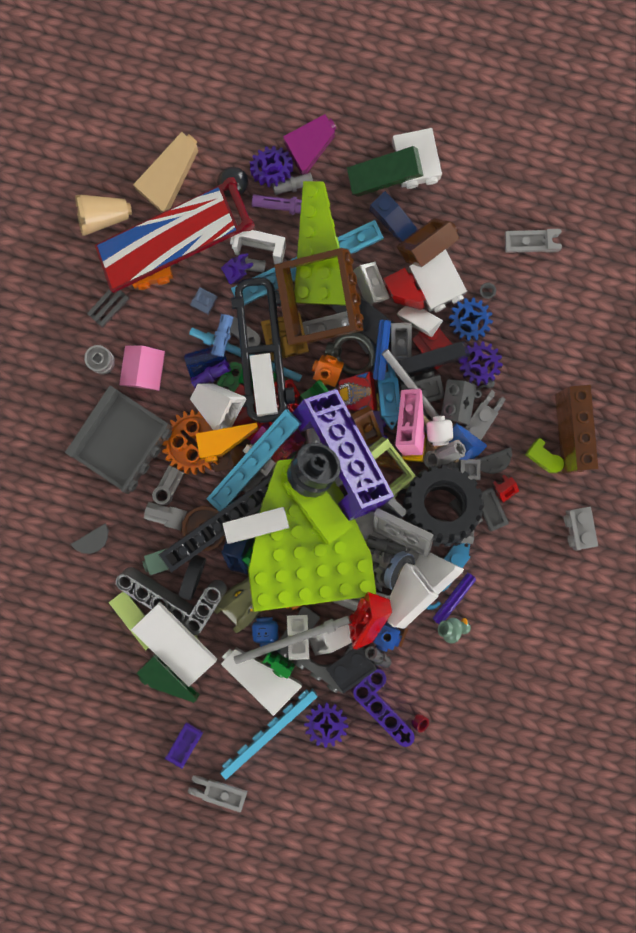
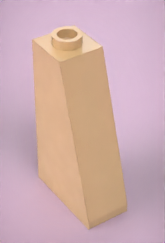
[134,132,198,213]

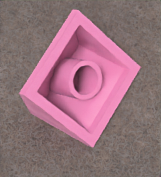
[119,346,165,391]

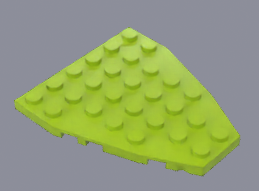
[248,459,376,612]

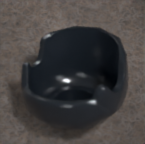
[217,166,249,197]

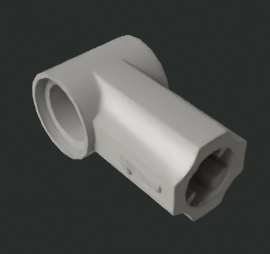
[424,440,466,468]
[152,465,185,506]
[144,502,187,531]

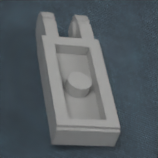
[465,390,506,440]
[188,775,248,812]

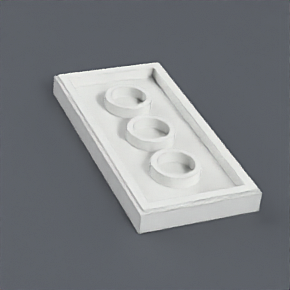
[131,602,217,687]

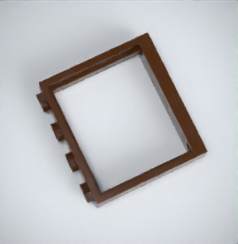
[274,248,364,345]

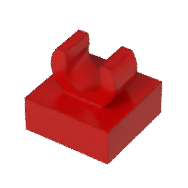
[493,475,519,503]

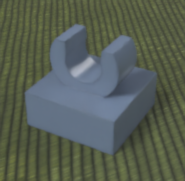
[190,287,218,315]

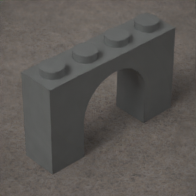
[277,605,366,693]

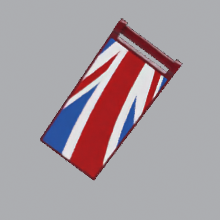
[95,177,255,293]

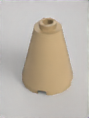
[75,195,132,236]

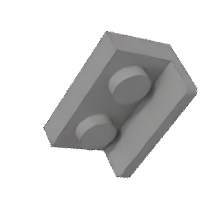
[564,507,598,551]

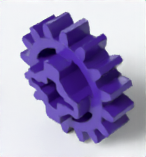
[250,146,293,187]
[458,341,503,386]
[304,702,348,748]

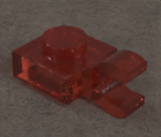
[271,434,304,463]

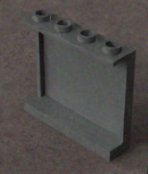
[65,386,173,494]

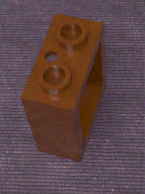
[396,218,460,267]

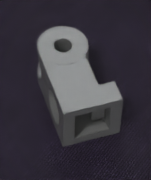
[229,316,261,347]

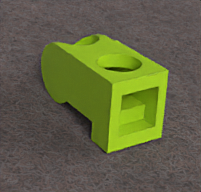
[525,438,564,473]

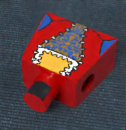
[338,372,378,411]

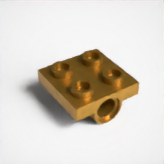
[261,313,309,361]

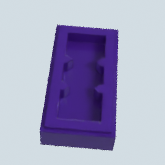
[165,722,203,769]

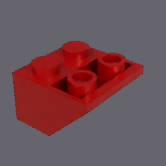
[348,592,392,650]

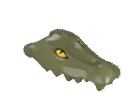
[214,577,261,634]

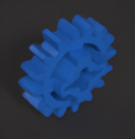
[449,297,493,342]

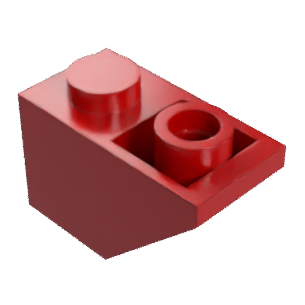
[383,268,426,310]

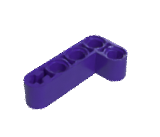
[353,667,415,747]

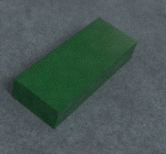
[347,146,424,197]

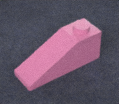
[395,389,425,456]

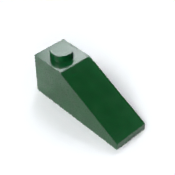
[137,654,200,703]

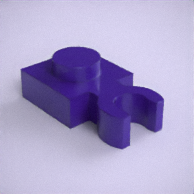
[221,253,253,285]

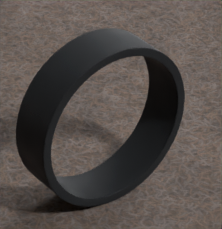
[179,555,206,601]

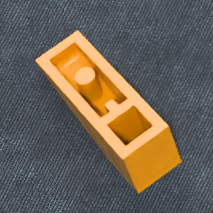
[196,423,258,462]

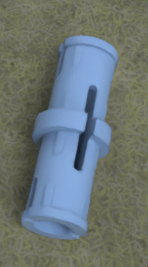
[211,314,234,357]

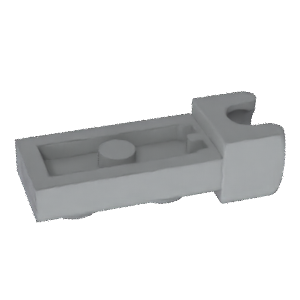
[505,229,562,253]
[302,311,349,335]

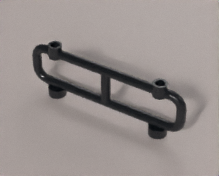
[231,277,295,423]

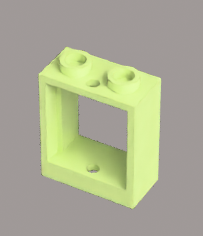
[369,437,416,498]

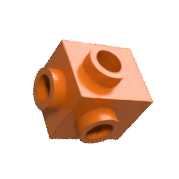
[311,355,344,387]

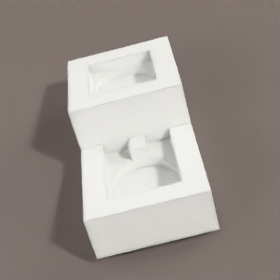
[287,615,309,660]

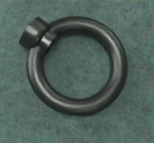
[325,332,376,376]

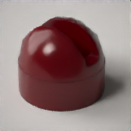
[411,714,429,732]

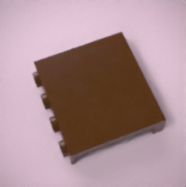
[555,385,598,474]

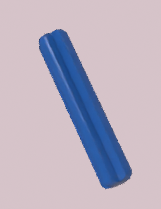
[373,320,391,380]

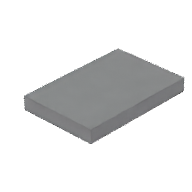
[373,508,434,557]

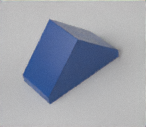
[449,423,487,460]

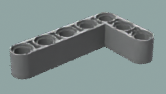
[116,567,227,635]

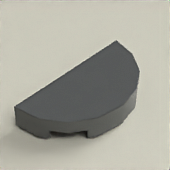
[476,447,512,474]
[71,523,109,554]

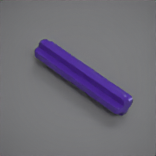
[433,573,476,624]

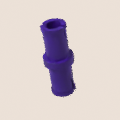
[191,360,231,388]

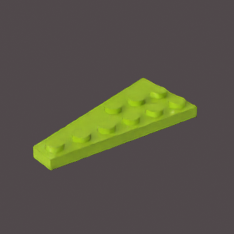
[294,181,346,306]

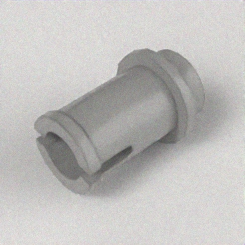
[245,256,266,273]

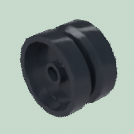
[287,443,341,498]

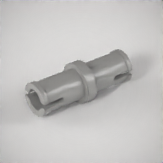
[272,173,313,195]

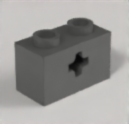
[441,379,476,425]

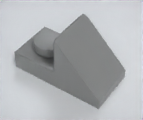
[390,322,412,360]

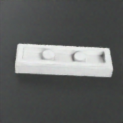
[250,353,278,417]
[223,507,289,544]

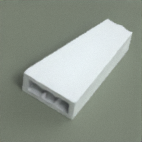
[221,647,302,716]

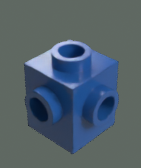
[373,621,402,652]

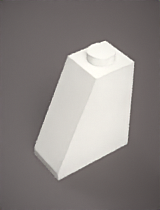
[190,384,246,430]
[415,553,464,594]
[387,563,439,629]
[309,625,352,656]

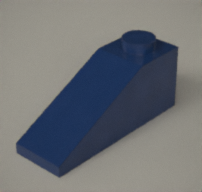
[369,191,418,243]

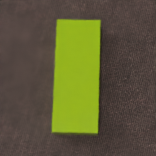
[282,480,353,545]

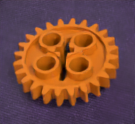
[162,409,223,475]

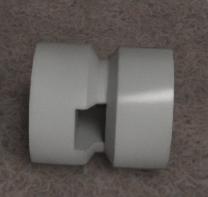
[84,345,115,375]

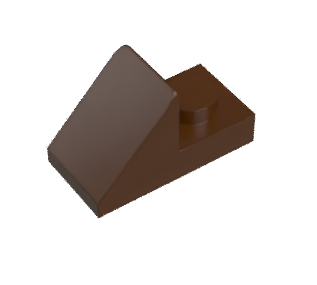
[351,406,382,446]
[213,446,246,472]

